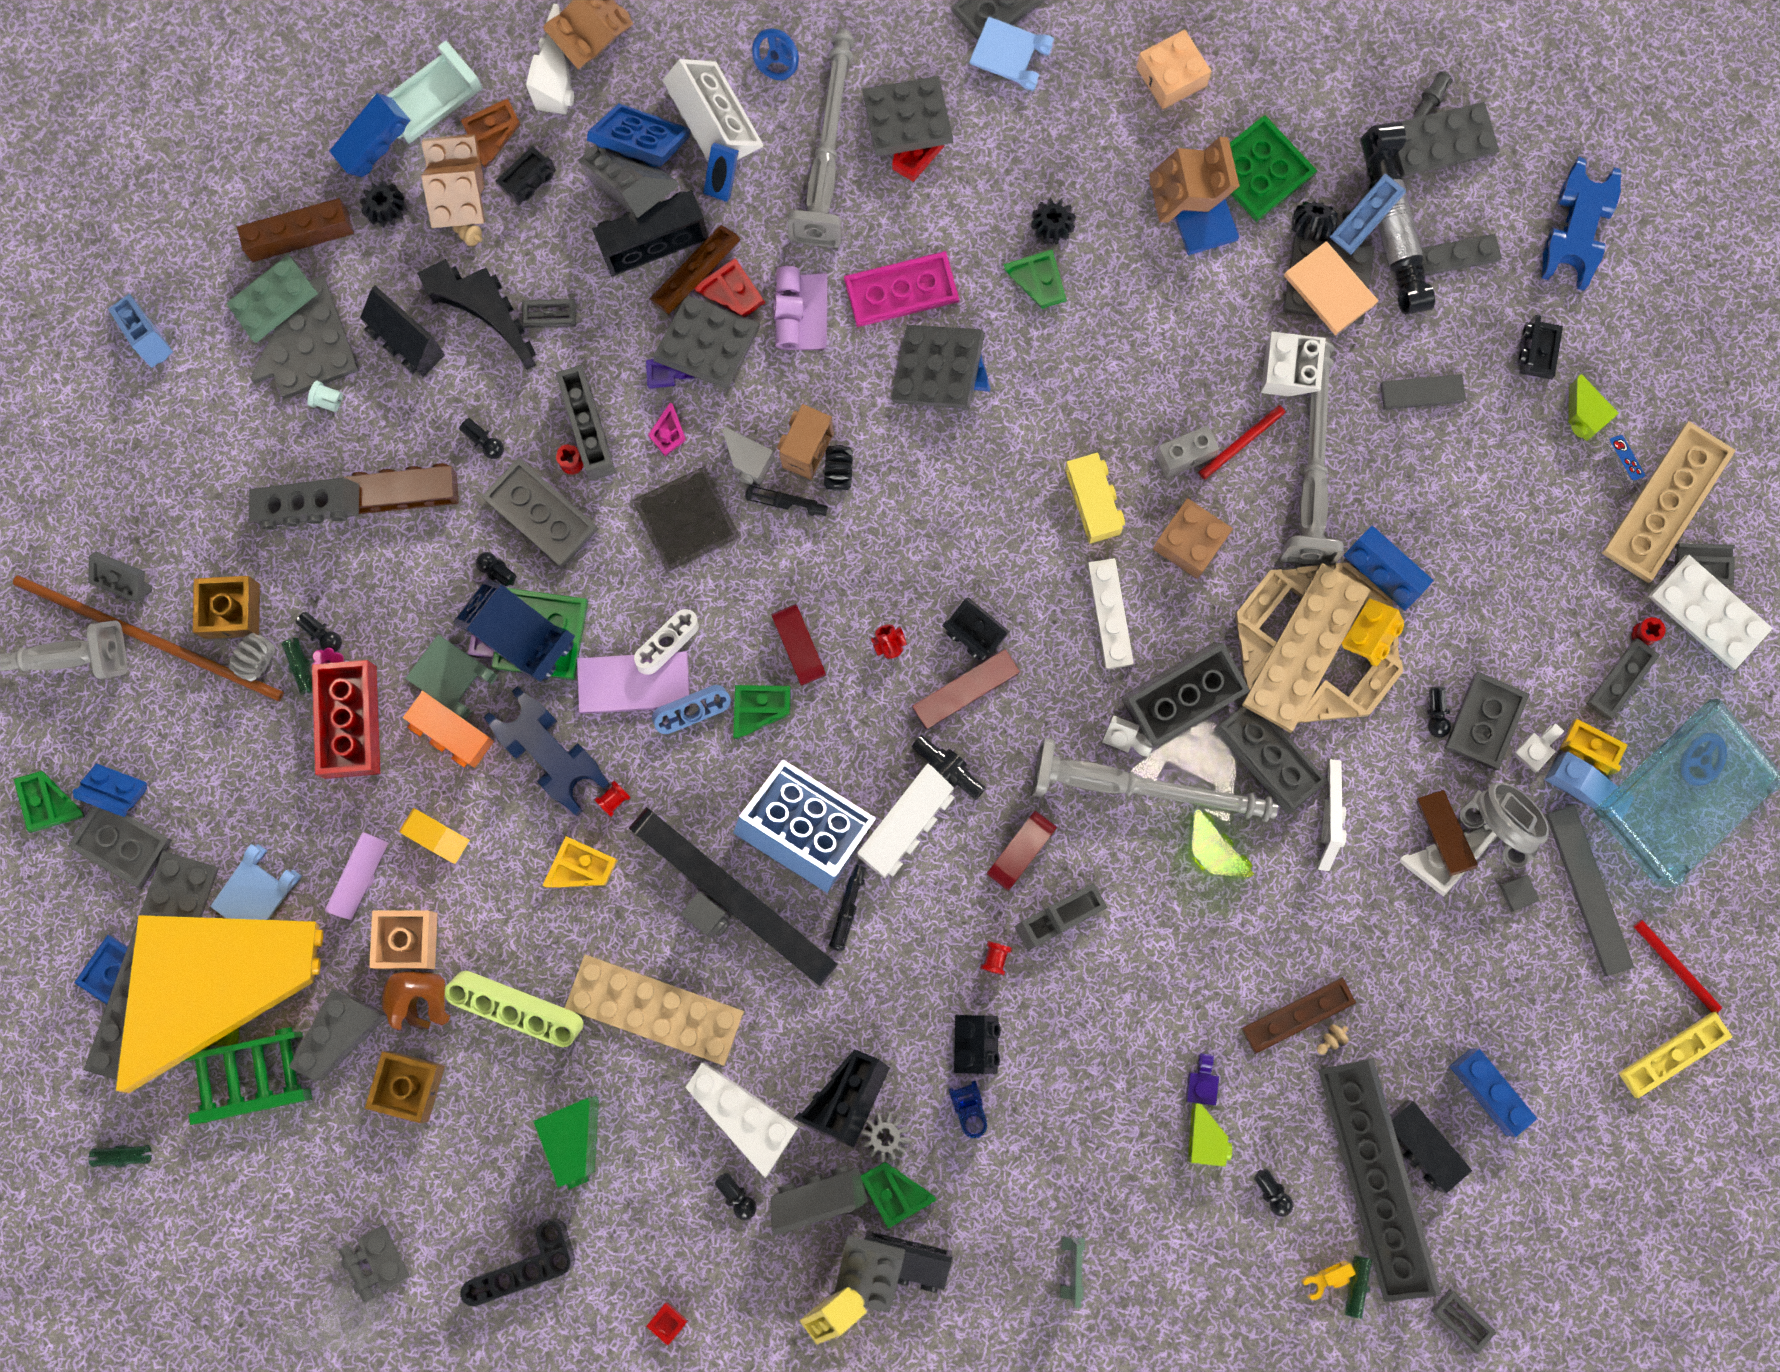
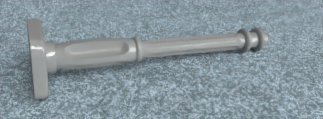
[787,29,855,248]
[1280,337,1344,566]
[0,620,127,679]
[1031,737,1278,822]

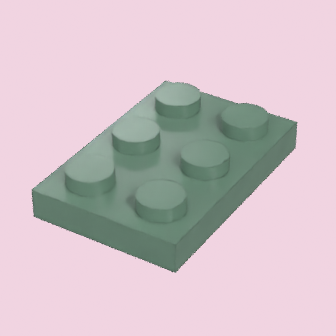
[226,254,318,343]

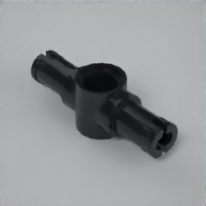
[912,735,986,800]

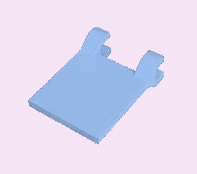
[969,17,1054,91]
[210,844,302,920]

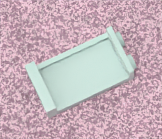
[372,41,483,144]

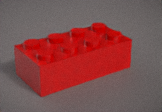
[312,660,381,779]

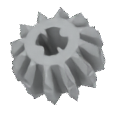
[229,633,275,682]
[861,1112,910,1162]

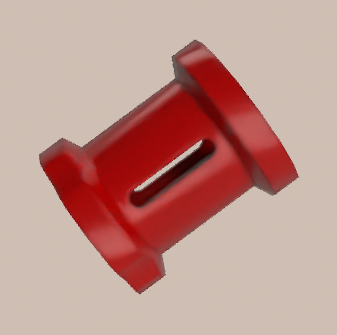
[556,444,584,475]
[1631,617,1666,646]
[594,780,631,817]
[980,941,1012,976]

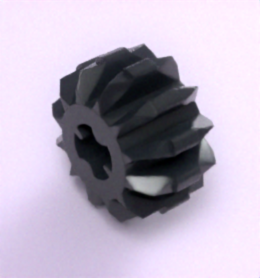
[360,180,407,228]
[1031,197,1076,245]
[1291,200,1338,243]
[824,445,853,491]

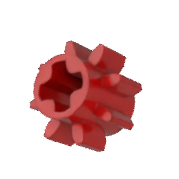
[871,624,907,659]

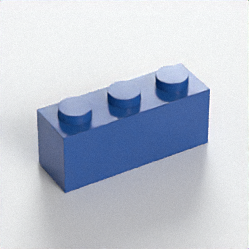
[329,93,411,177]
[1343,525,1434,611]
[1449,1048,1538,1137]

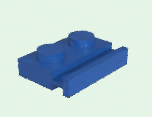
[73,763,147,817]

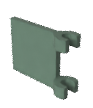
[405,635,498,720]
[1060,1236,1085,1308]

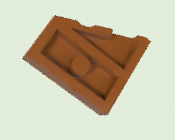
[461,98,521,168]

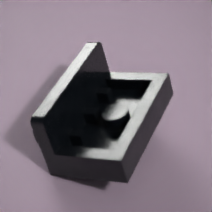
[495,146,556,206]
[1518,315,1563,380]
[942,597,1010,660]
[954,1015,1001,1074]

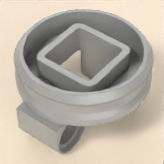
[1460,783,1549,868]

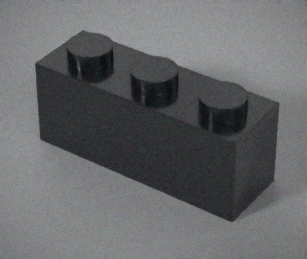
[1390,1100,1472,1194]

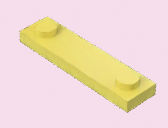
[1618,1012,1732,1098]

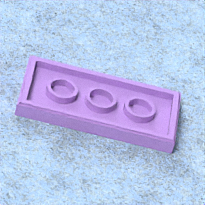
[577,652,690,714]

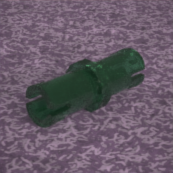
[281,638,313,695]
[89,1145,152,1168]
[1345,1255,1372,1319]

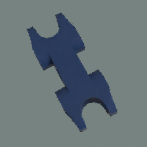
[483,686,611,816]

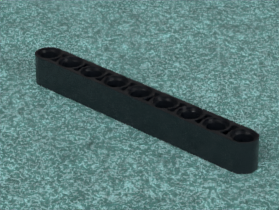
[629,807,838,986]

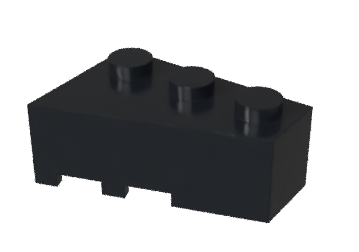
[794,1049,890,1148]

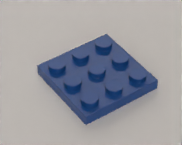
[587,103,691,167]

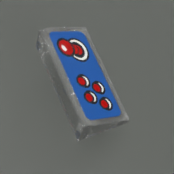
[1598,431,1649,490]

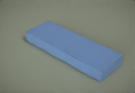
[1330,174,1406,255]

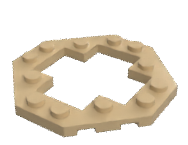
[1235,562,1403,723]

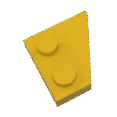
[542,836,618,888]

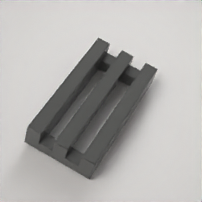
[522,299,576,328]
[1431,1289,1497,1354]

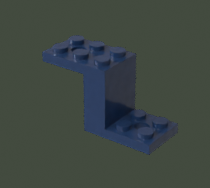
[453,579,576,682]

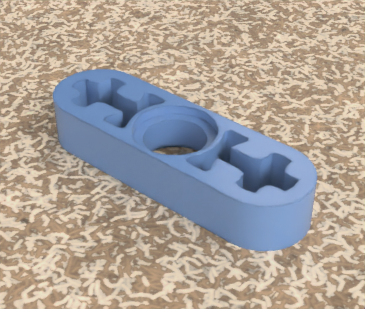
[652,685,731,734]

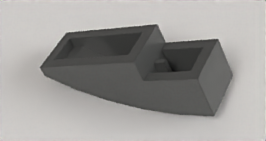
[1014,883,1108,951]

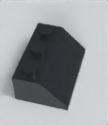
[360,285,445,377]
[865,1231,953,1293]

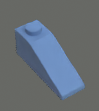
[108,293,173,368]
[1544,751,1633,823]

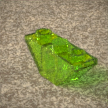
[1188,809,1255,880]

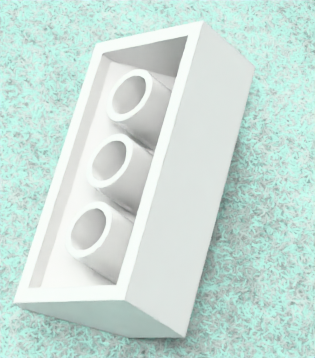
[662,59,764,161]
[857,763,955,878]

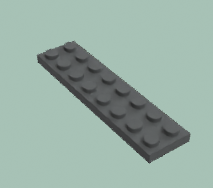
[84,851,219,1080]
[1318,1058,1441,1302]

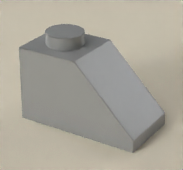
[723,427,775,486]

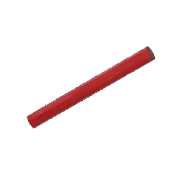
[1198,405,1286,480]
[1633,919,1722,1013]

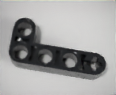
[460,1218,575,1307]

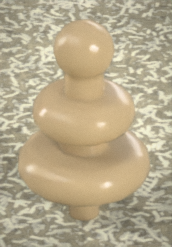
[453,225,482,247]
[1317,1024,1349,1055]

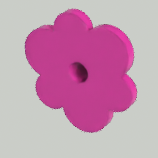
[313,648,344,664]

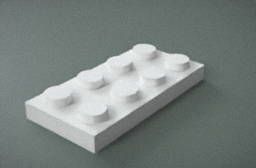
[1648,555,1773,670]

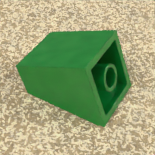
[533,1096,599,1190]

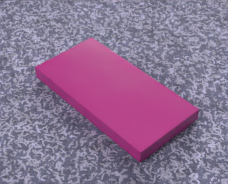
[844,251,959,327]

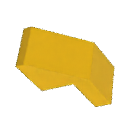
[398,807,470,864]

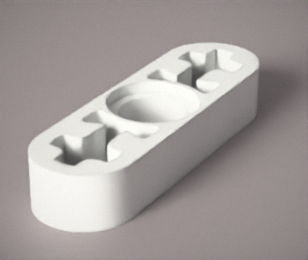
[634,609,699,675]

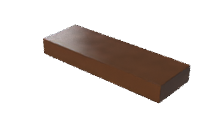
[1416,790,1478,877]

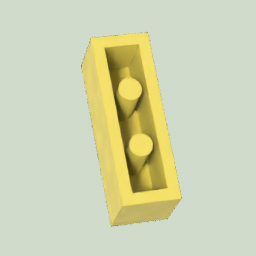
[1065,453,1125,544]
[799,1287,867,1344]

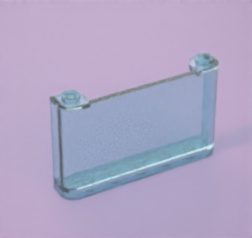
[1593,699,1780,888]

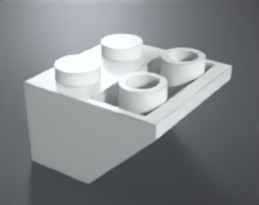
[1261,332,1326,396]

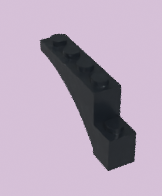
[417,259,537,370]

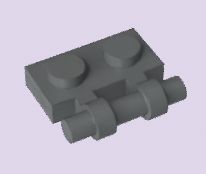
[338,1224,411,1303]

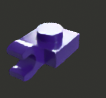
[646,359,695,389]
[1186,1053,1219,1106]

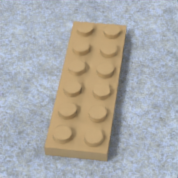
[1601,421,1736,583]
[1242,563,1371,733]
[565,955,744,1066]

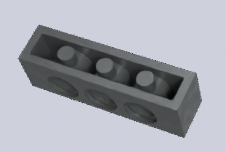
[556,365,617,481]
[249,477,359,530]

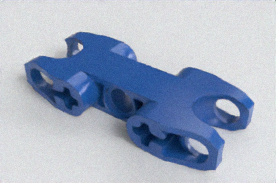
[1541,157,1621,291]

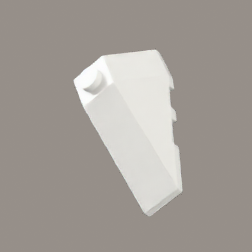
[526,4,574,115]

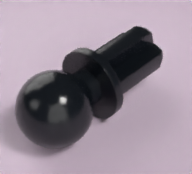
[459,418,504,459]
[476,552,517,587]
[295,612,342,652]
[1427,686,1451,738]
[1254,1169,1293,1217]
[715,1173,757,1220]

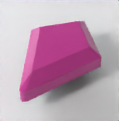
[648,403,686,456]

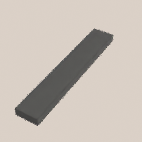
[1545,805,1635,976]

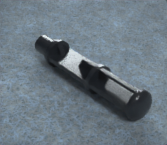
[745,485,828,516]
[829,865,866,951]

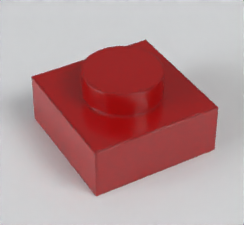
[646,1301,688,1346]

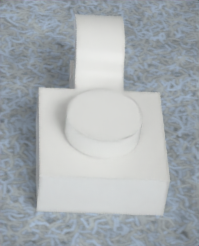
[1102,715,1153,757]
[1514,723,1564,773]

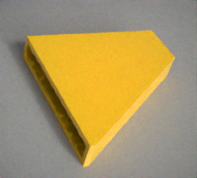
[116,915,324,1093]

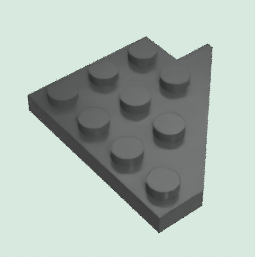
[250,275,359,399]

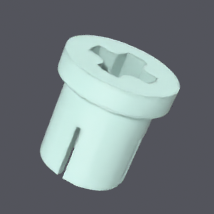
[307,381,343,412]

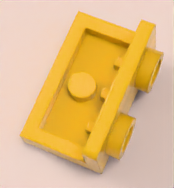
[1341,598,1404,667]
[1559,719,1628,776]

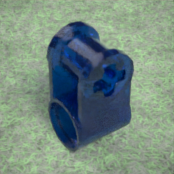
[948,1080,988,1138]

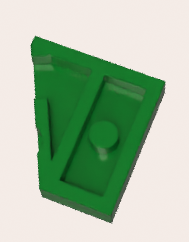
[1003,249,1067,309]
[733,685,791,739]
[14,771,85,833]
[861,1161,937,1229]

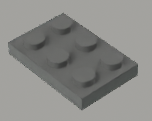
[1444,672,1530,771]
[67,806,172,889]
[834,1235,905,1313]

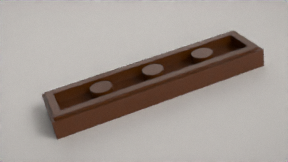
[649,225,741,315]
[1241,977,1356,1054]

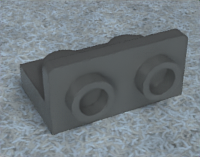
[88,551,152,603]

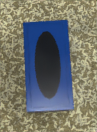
[703,142,739,202]

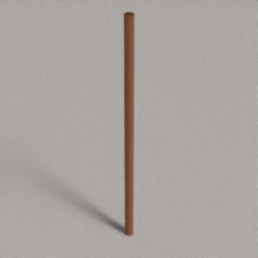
[13,575,284,702]

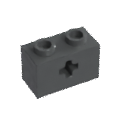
[680,891,730,938]

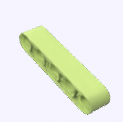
[445,971,583,1047]

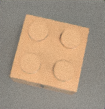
[1136,30,1212,110]
[369,911,438,969]

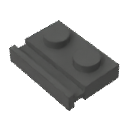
[1675,543,1735,585]

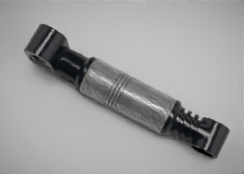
[1360,121,1435,315]

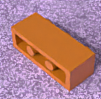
[402,691,494,768]

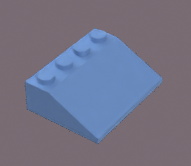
[733,760,876,893]

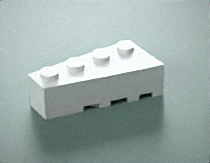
[685,1063,800,1178]

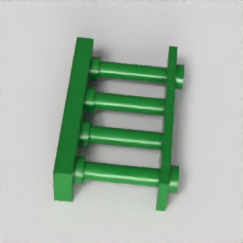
[182,1027,312,1125]

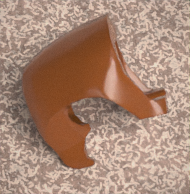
[382,971,450,1030]

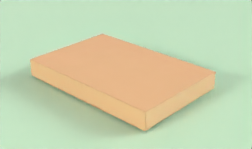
[1284,241,1378,336]

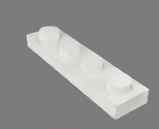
[1088,558,1134,670]

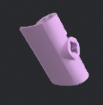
[773,266,827,350]
[325,832,389,920]

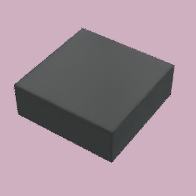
[1499,875,1540,912]

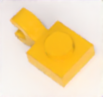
[1301,1260,1356,1300]

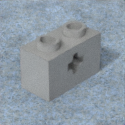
[1155,425,1219,479]

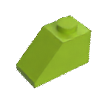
[1568,374,1619,441]
[1187,1103,1232,1167]

